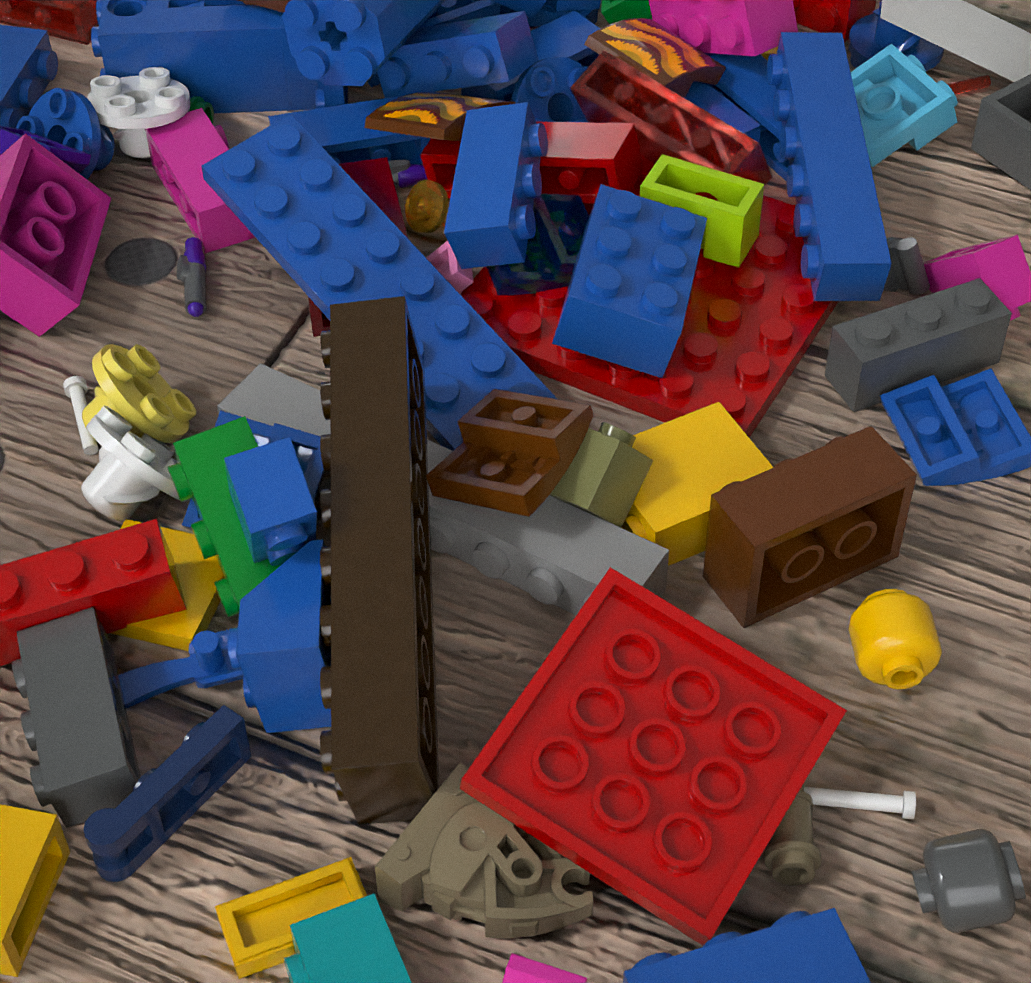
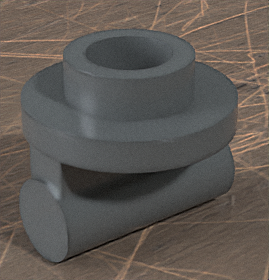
[883,237,930,295]

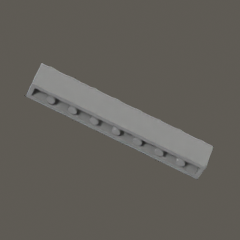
[217,363,669,615]

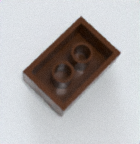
[703,426,917,628]

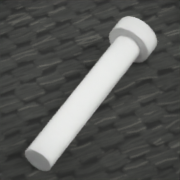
[63,376,99,455]
[804,787,916,820]

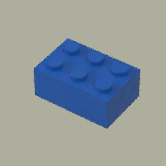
[552,184,707,378]

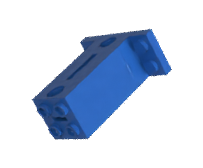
[91,0,349,114]

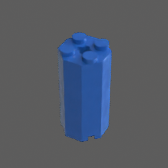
[282,0,446,86]

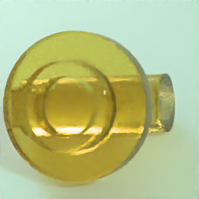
[405,180,449,233]

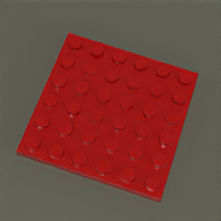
[460,154,839,438]

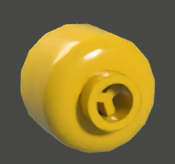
[848,589,942,689]

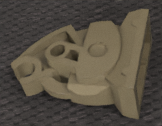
[375,763,594,938]

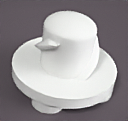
[87,67,190,158]
[81,405,180,521]

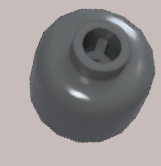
[911,829,1026,933]

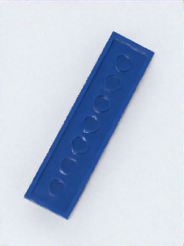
[201,114,557,451]

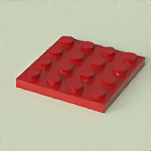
[460,567,847,946]

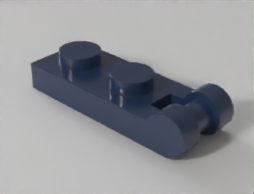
[83,705,252,882]

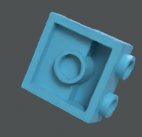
[851,43,958,167]

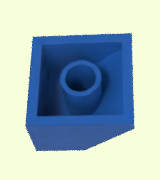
[227,539,331,733]

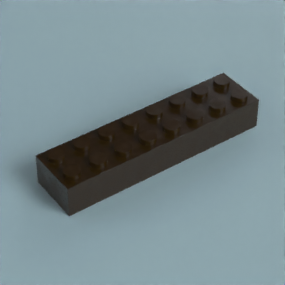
[320,296,440,825]

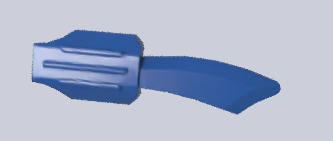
[118,627,243,708]

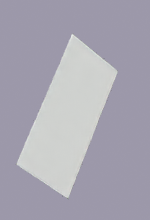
[880,0,1031,82]

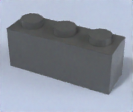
[825,278,1012,412]
[12,607,141,828]

